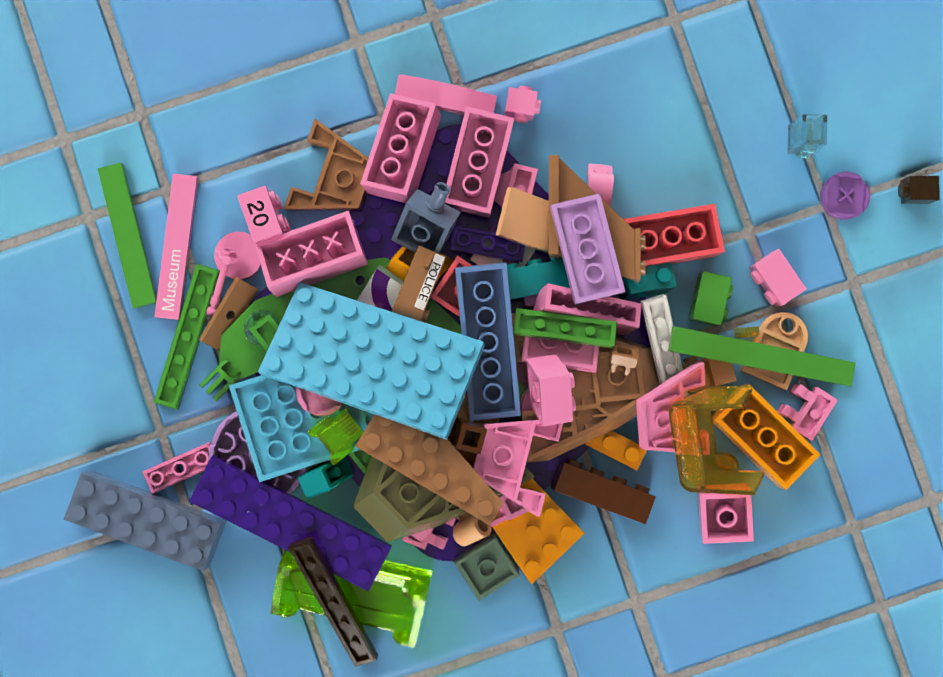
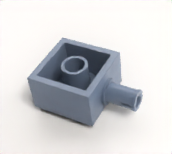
[391,182,461,254]

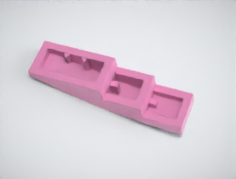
[395,74,497,116]

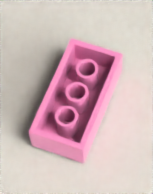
[360,93,442,203]
[445,106,514,218]

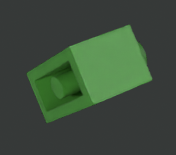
[688,271,734,327]

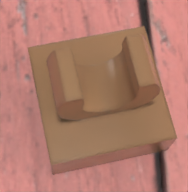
[610,345,638,375]

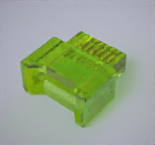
[307,408,364,465]

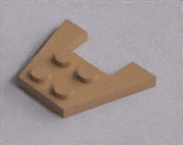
[284,119,369,211]

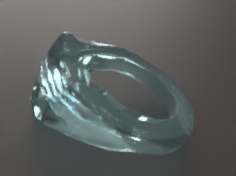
[244,309,278,345]

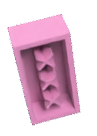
[255,211,368,297]

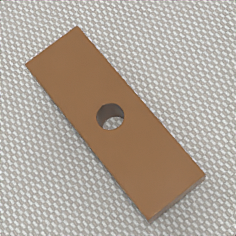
[199,277,258,351]

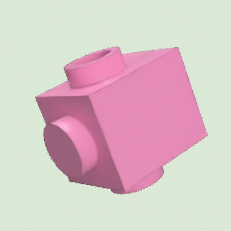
[505,86,541,123]

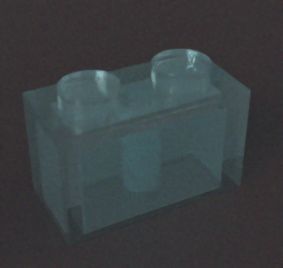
[788,114,827,158]

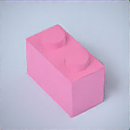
[749,249,806,307]

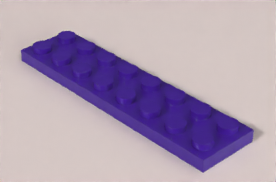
[189,455,392,591]

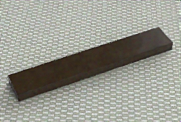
[288,536,378,667]

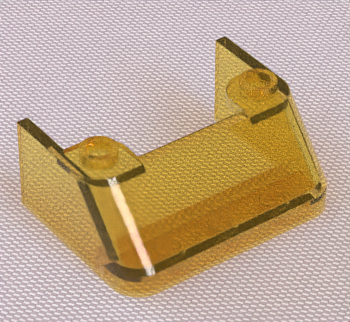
[669,386,764,495]

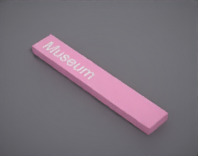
[154,174,199,320]

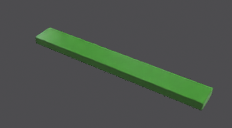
[668,326,856,386]

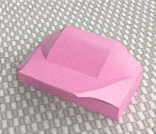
[494,163,538,208]

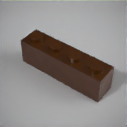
[550,459,656,524]

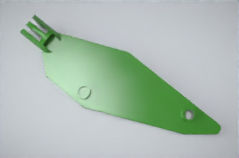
[199,258,390,402]

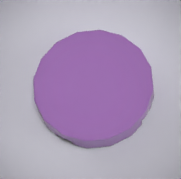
[820,171,870,220]

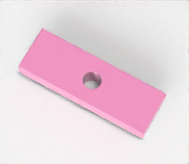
[143,442,212,494]

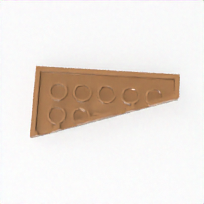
[356,414,503,526]

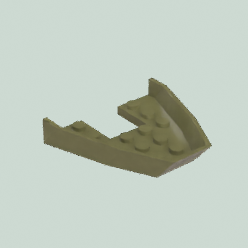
[353,400,535,543]

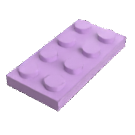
[550,193,625,305]

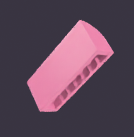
[533,284,642,336]

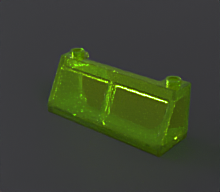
[270,550,433,648]

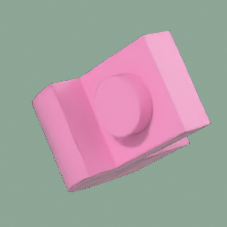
[587,163,614,206]

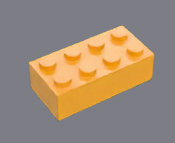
[709,384,821,490]

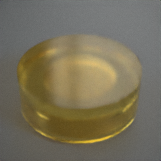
[734,327,759,338]

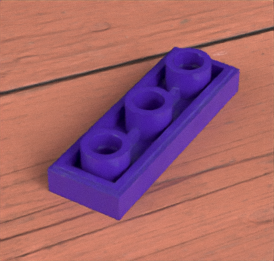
[450,225,525,263]

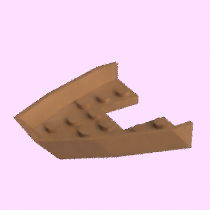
[511,313,659,463]

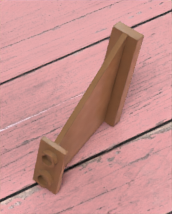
[549,155,646,283]

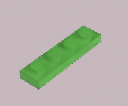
[513,308,617,348]

